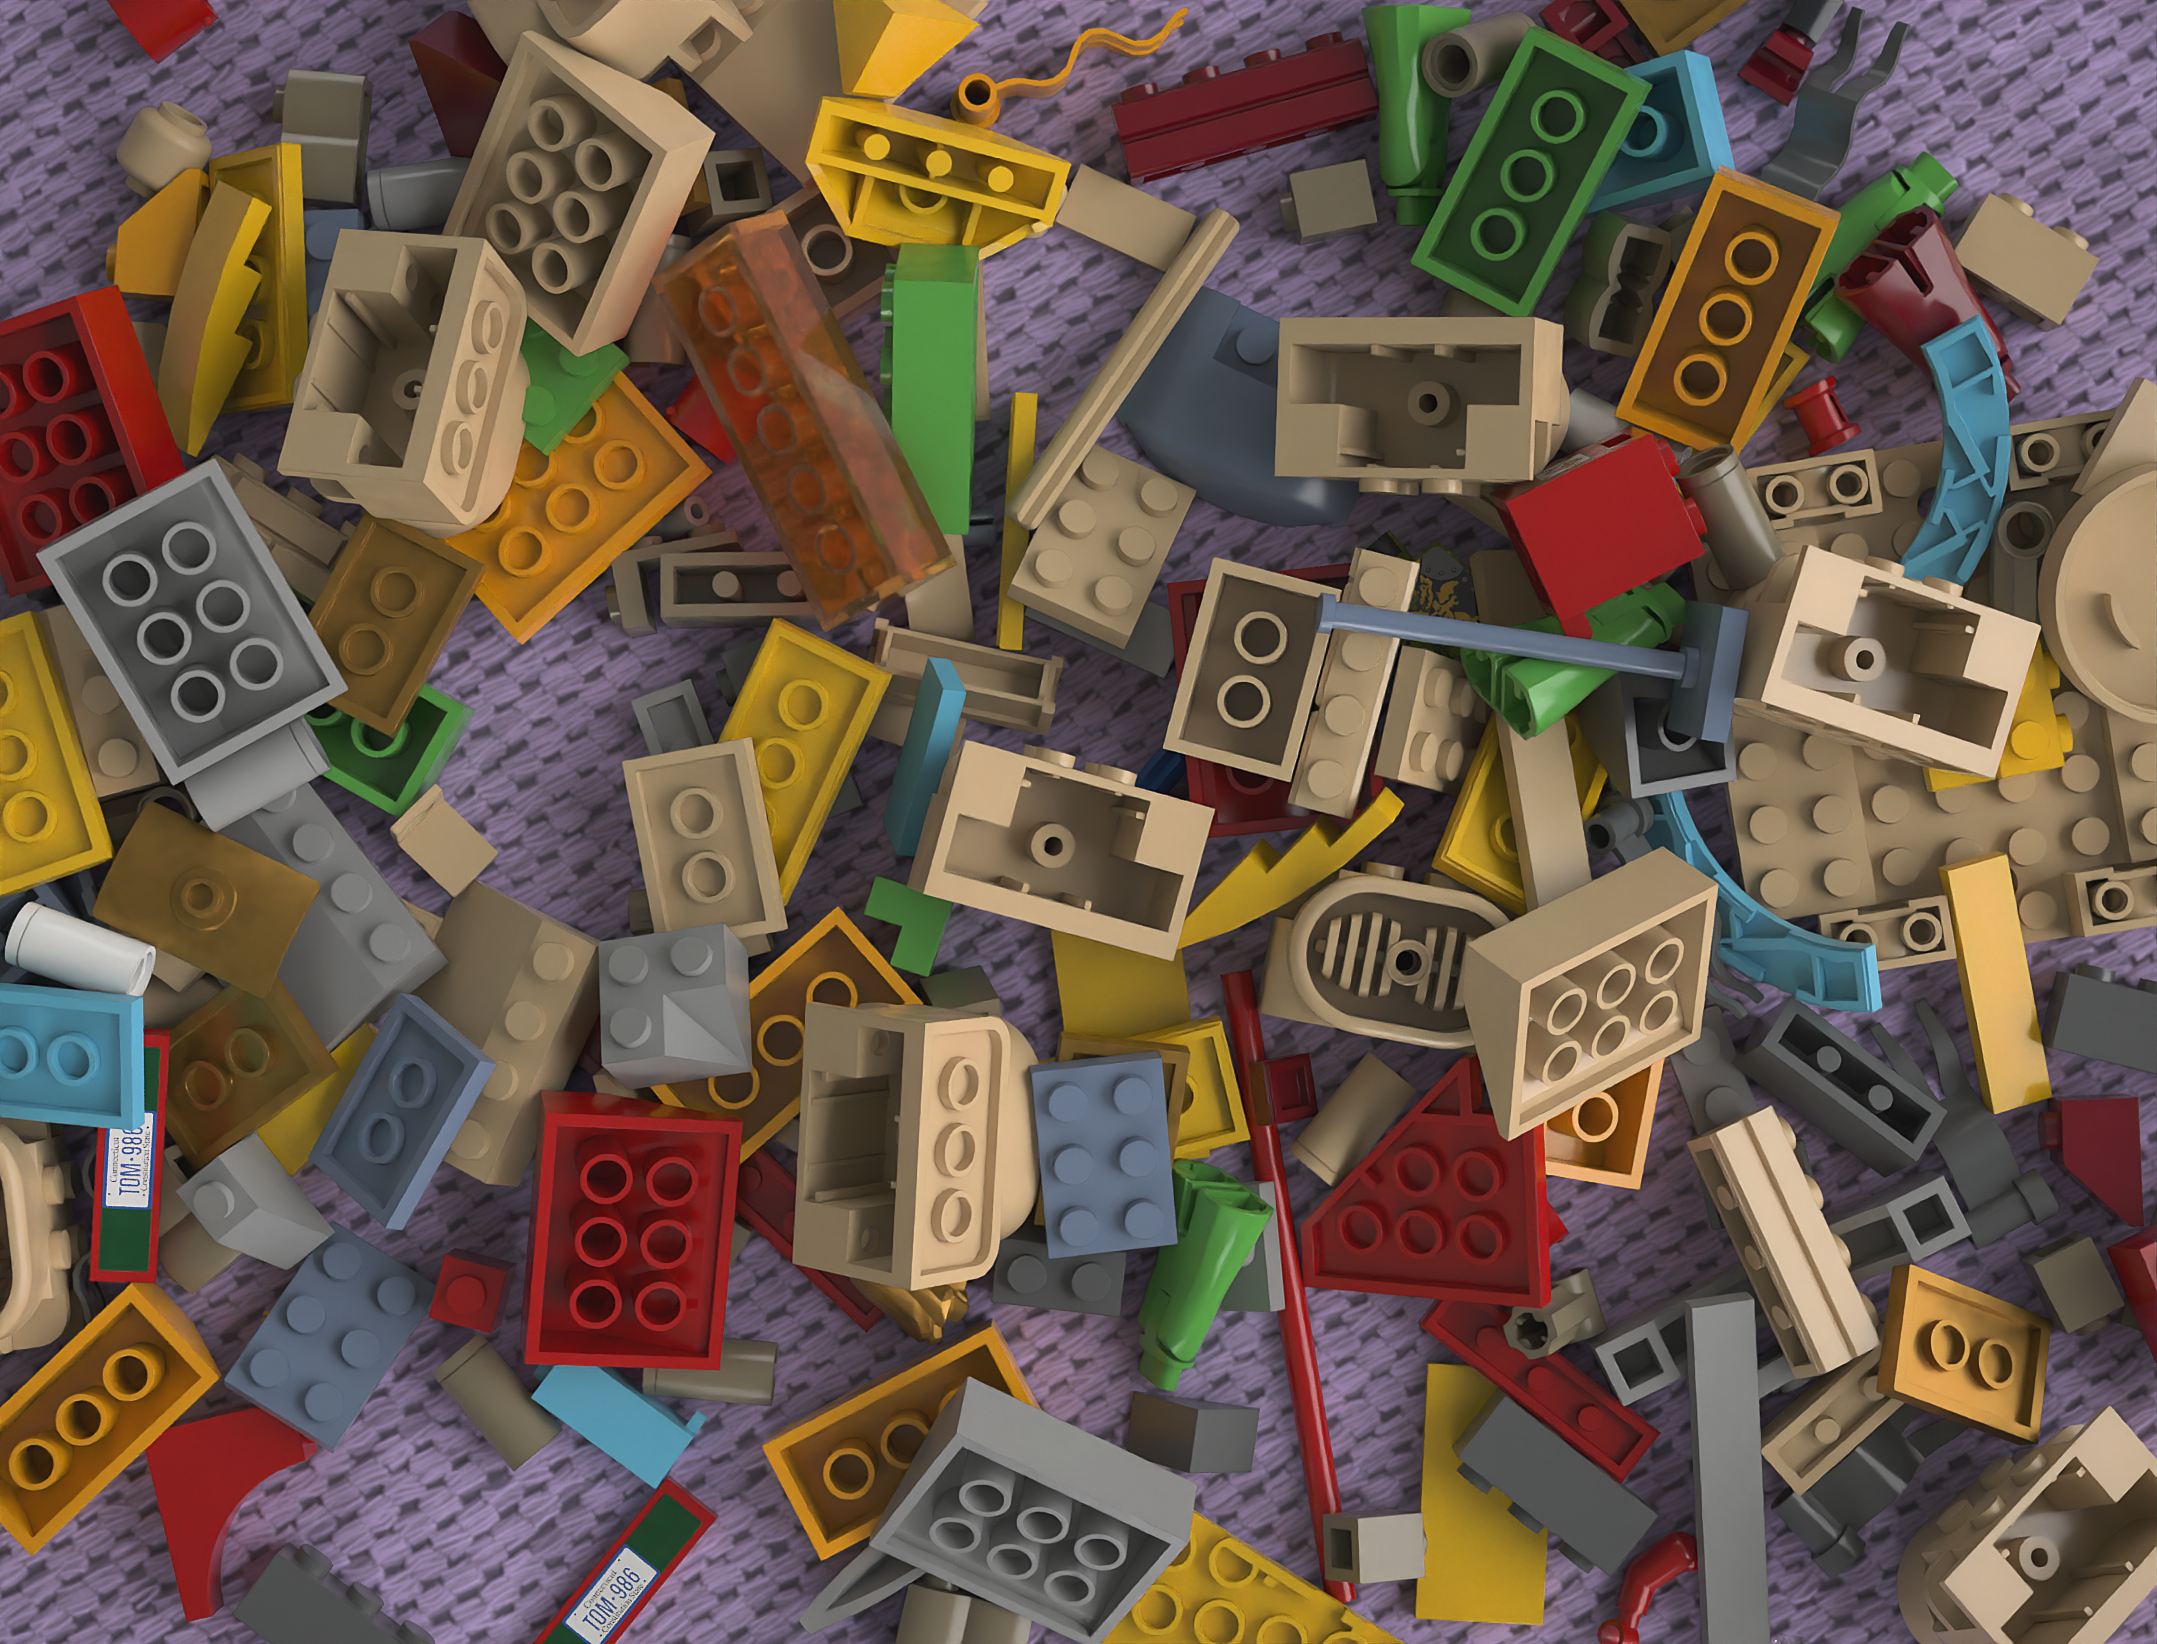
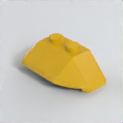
[803,96,1071,261]

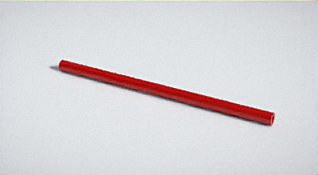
[1220,969,1357,1603]

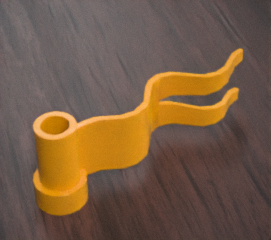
[949,8,1188,130]

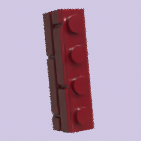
[1111,31,1379,187]

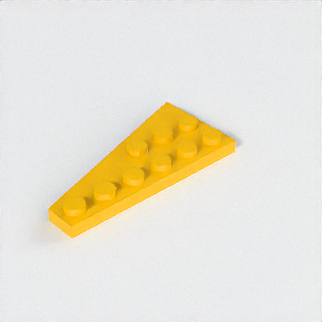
[1101,1510,1407,1644]

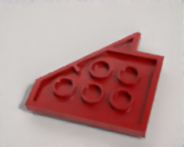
[1300,1052,1552,1309]

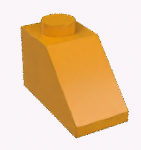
[106,168,210,303]

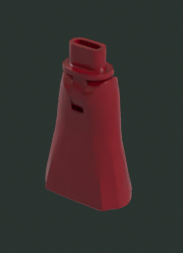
[1833,205,2021,404]

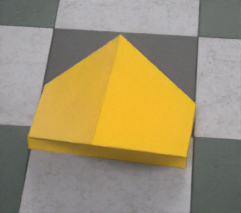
[833,0,981,99]

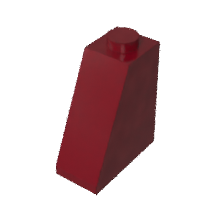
[408,11,508,157]

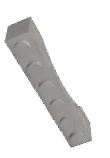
[1586,1169,1972,1407]

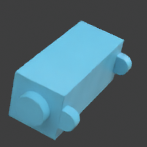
[531,1364,708,1489]

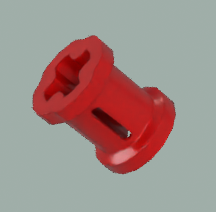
[1782,375,1862,458]

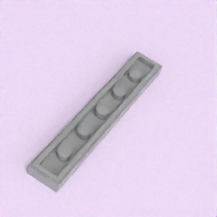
[1684,1291,1770,1644]

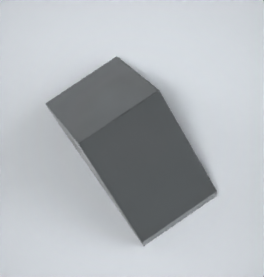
[1126,1391,1260,1474]

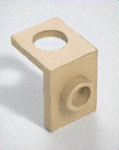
[390,784,498,898]

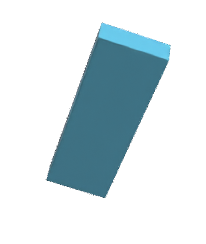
[882,657,967,857]

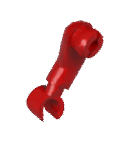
[1597,1531,1698,1644]

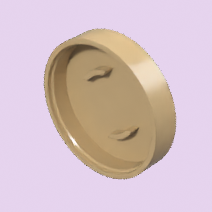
[2038,462,2157,725]

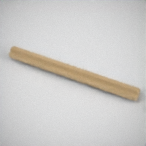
[1005,208,1240,531]

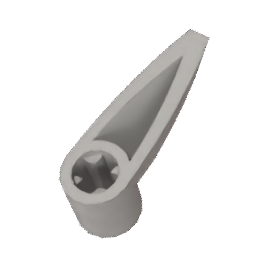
[798,1546,926,1635]

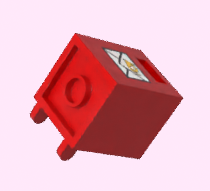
[1489,426,1708,640]

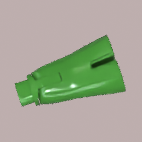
[1361,5,1471,226]
[1793,151,1959,364]
[1460,582,1687,741]
[1138,1159,1275,1391]

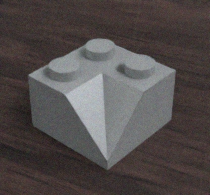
[599,923,752,1090]

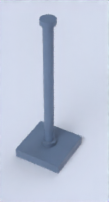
[1314,593,1749,743]

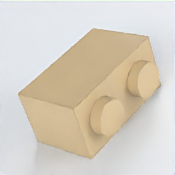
[1951,192,2100,332]

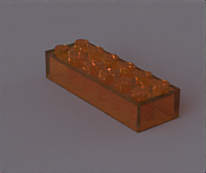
[650,208,958,633]

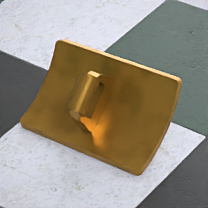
[92,802,321,998]

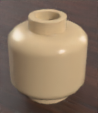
[116,101,213,200]

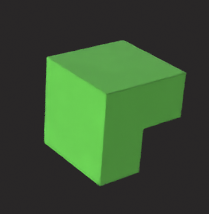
[864,875,954,977]

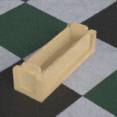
[867,617,1065,736]
[1760,1310,1904,1497]

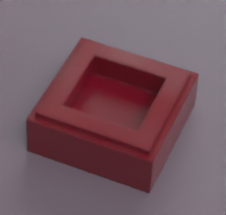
[1248,1053,1318,1126]

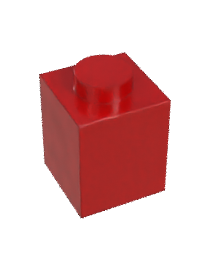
[428,1248,517,1334]

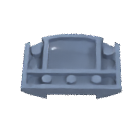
[1116,285,1361,528]

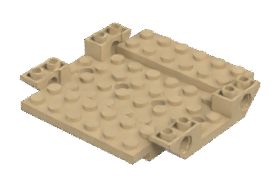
[1687,408,2157,971]

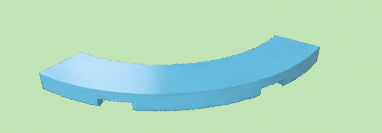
[1898,314,2011,586]
[1610,777,1882,1013]

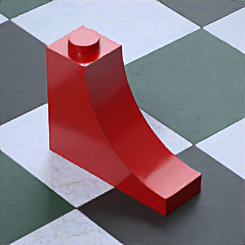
[145,1403,317,1622]

